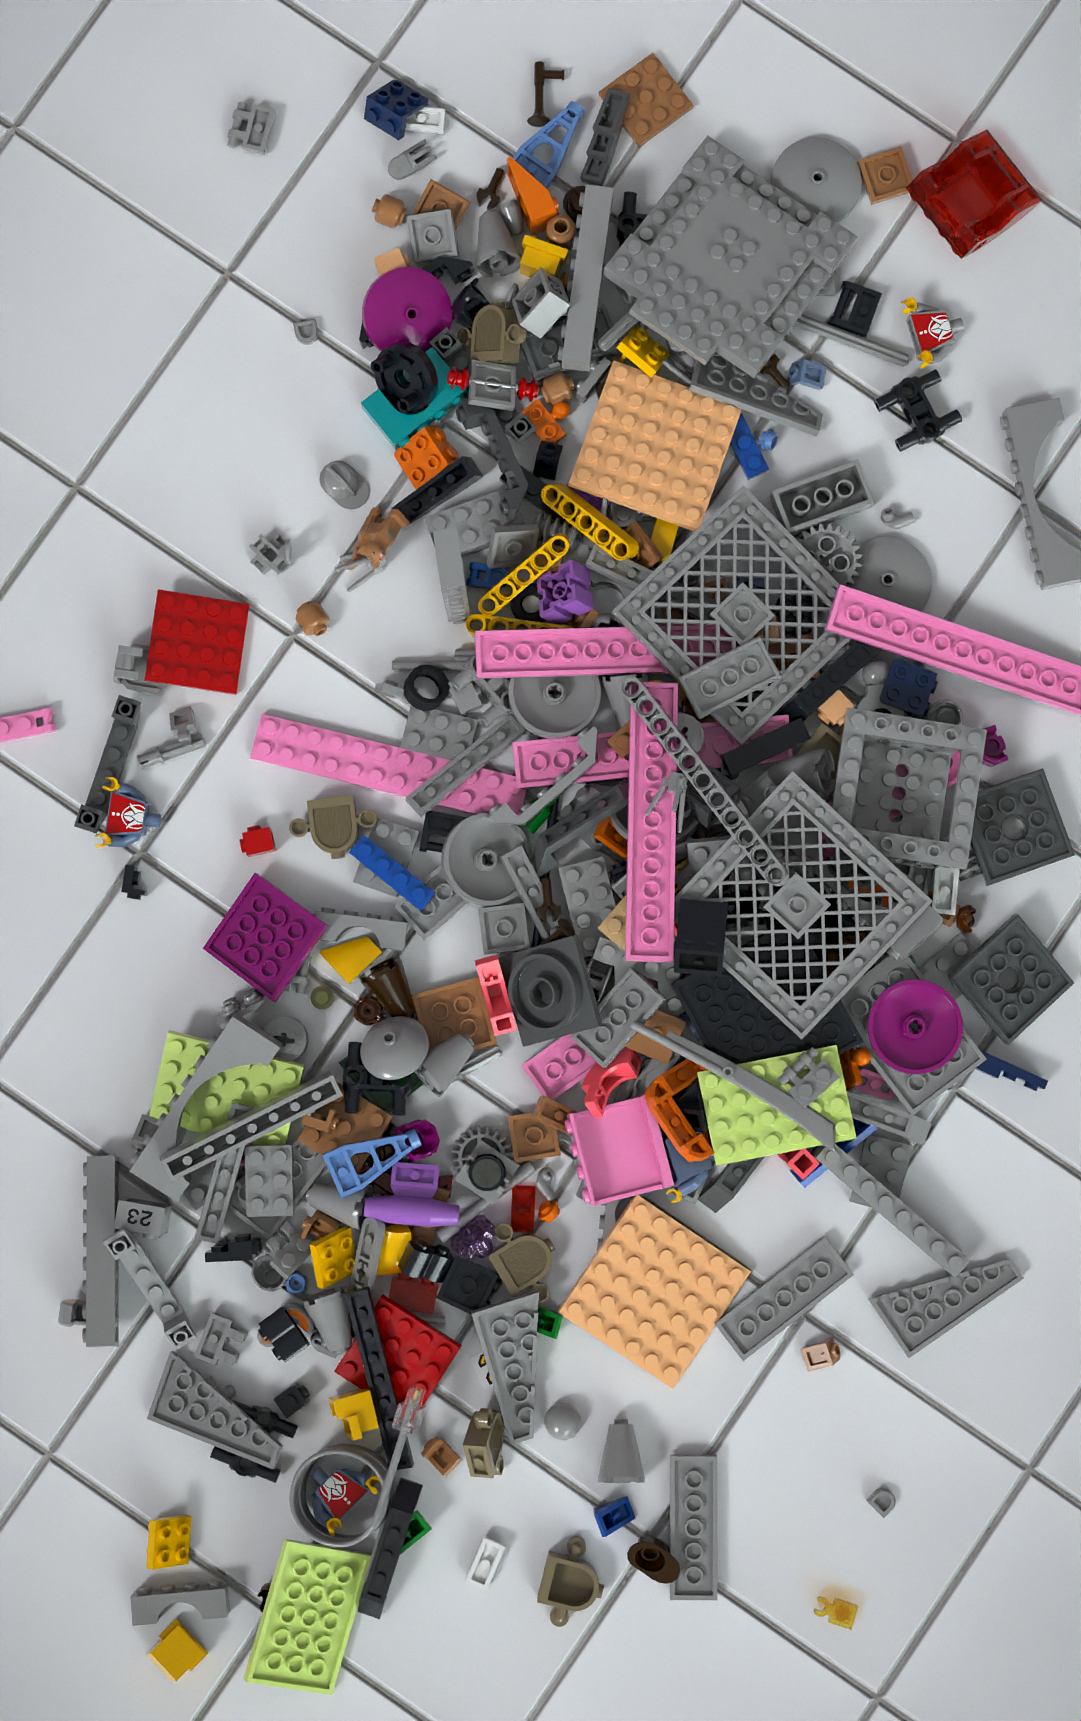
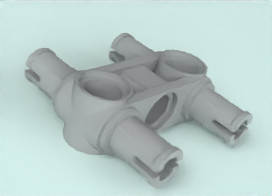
[448,654,512,728]

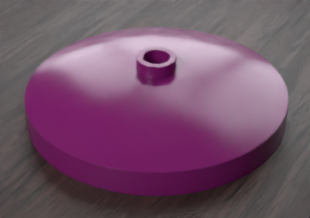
[362,267,452,360]
[867,979,963,1074]

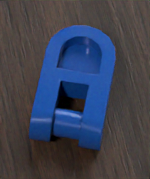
[466,562,508,589]

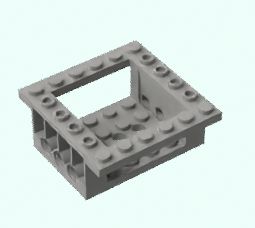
[826,707,987,870]

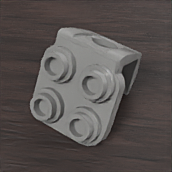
[113,644,167,694]
[217,988,265,1032]

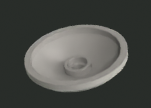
[360,1016,429,1080]

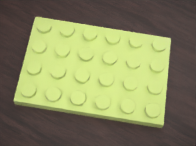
[149,1030,305,1146]
[697,1045,857,1166]
[243,1538,371,1695]

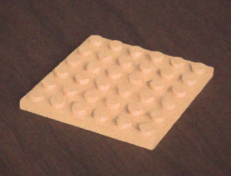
[568,360,742,532]
[557,1195,751,1389]

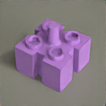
[537,560,593,625]

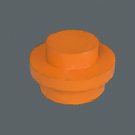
[538,1200,560,1223]

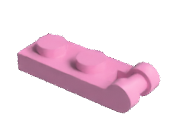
[0,708,57,743]

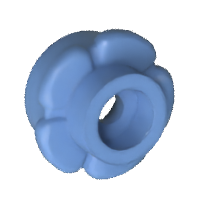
[759,429,778,451]
[285,1271,308,1294]

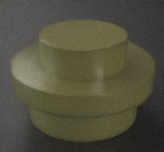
[310,986,334,1009]

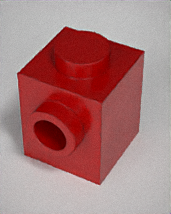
[240,825,276,857]

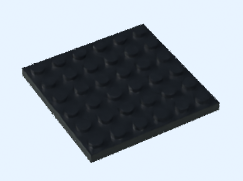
[671,925,864,1064]

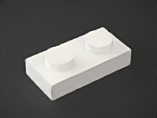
[405,107,446,134]
[932,866,960,915]
[465,1536,506,1591]

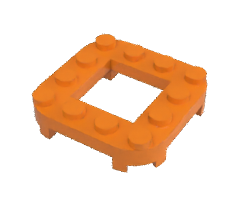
[644,1059,714,1162]

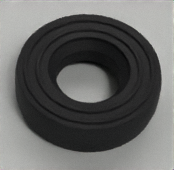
[511,583,545,622]

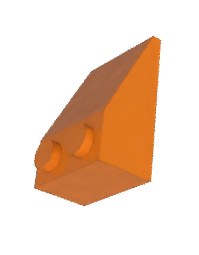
[507,157,560,236]

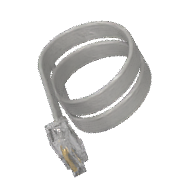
[289,1386,426,1582]

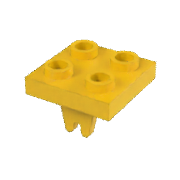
[616,325,670,378]
[310,1226,356,1289]
[146,1515,192,1570]

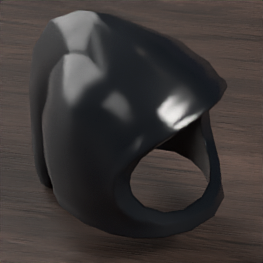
[452,278,491,326]

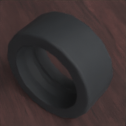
[403,665,450,711]

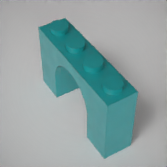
[361,347,467,450]

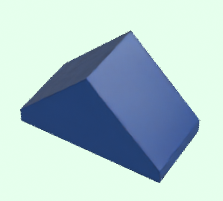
[593,1496,636,1537]

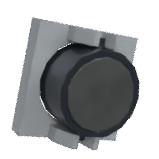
[455,1140,520,1205]

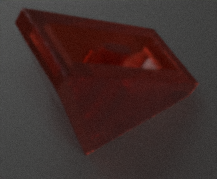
[511,1185,536,1233]

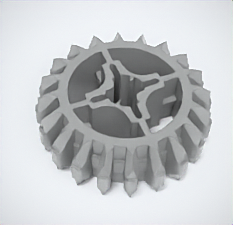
[450,1125,513,1173]

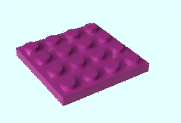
[203,873,328,1002]

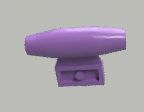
[364,1162,459,1227]

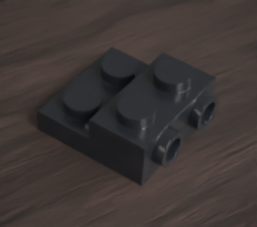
[205,1233,262,1262]
[436,1254,501,1315]

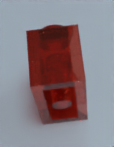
[388,1273,439,1315]

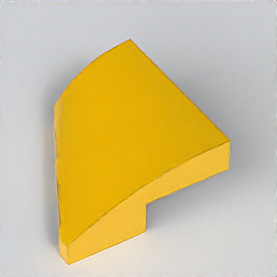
[319,936,383,984]
[376,1224,412,1275]

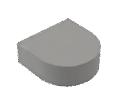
[293,319,318,345]
[866,1488,895,1518]

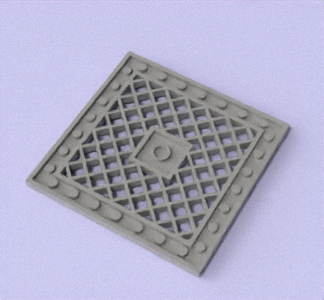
[611,485,851,746]
[674,771,933,1040]

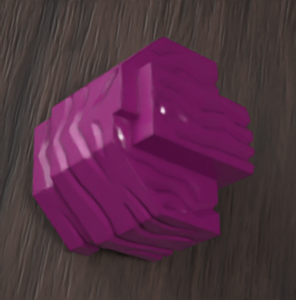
[982,725,1009,767]
[395,1119,440,1163]

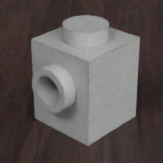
[449,682,482,716]

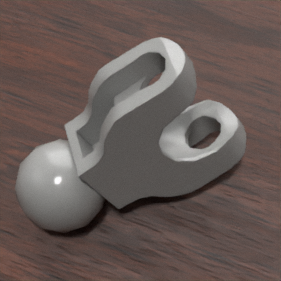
[855,659,904,716]

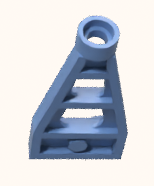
[512,101,585,189]
[322,1129,422,1198]

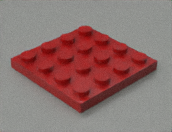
[144,589,249,695]
[334,1294,462,1422]

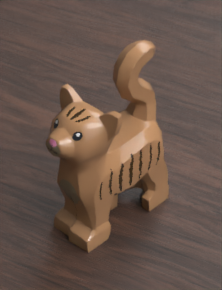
[343,507,410,570]

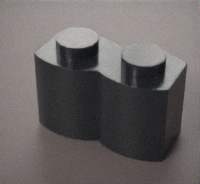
[398,1240,454,1283]
[258,1306,310,1363]

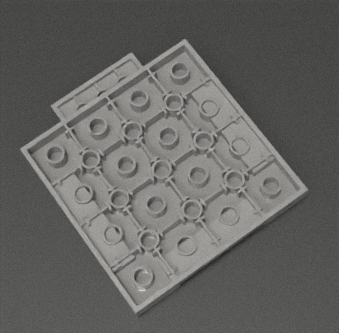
[603,135,858,379]

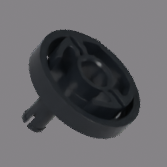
[370,342,438,413]

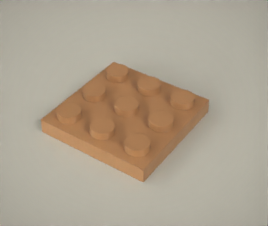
[599,53,693,148]
[412,977,497,1050]
[297,1081,394,1174]

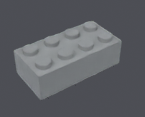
[769,460,874,536]
[558,857,616,958]

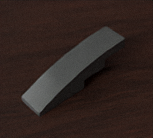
[580,88,630,186]

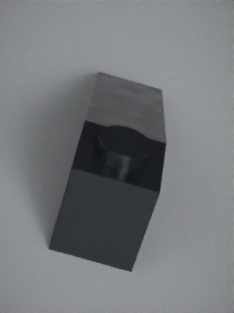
[391,456,483,526]

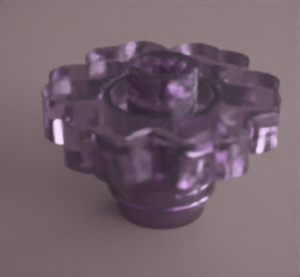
[450,1215,496,1259]

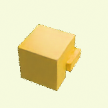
[520,235,568,278]
[328,1389,379,1441]
[146,1619,208,1682]

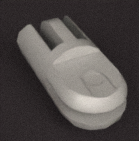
[388,139,437,180]

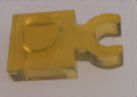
[813,1596,858,1630]

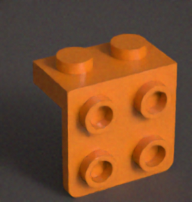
[394,425,459,489]

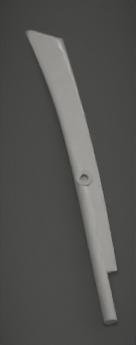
[630,1020,835,1152]

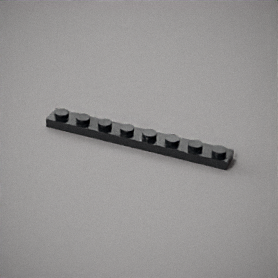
[345,1286,414,1470]

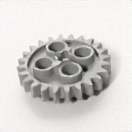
[792,524,863,591]

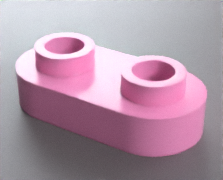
[854,1069,895,1100]

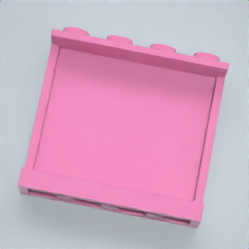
[564,1095,674,1207]

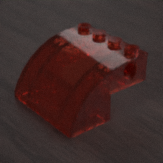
[906,130,1042,259]

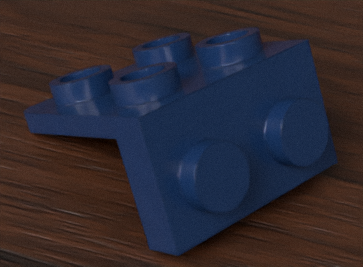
[364,80,428,141]
[880,659,938,719]

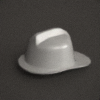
[319,461,369,510]

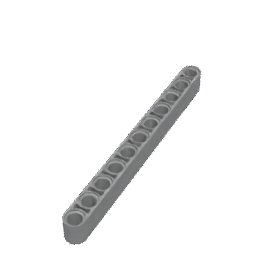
[621,677,789,887]

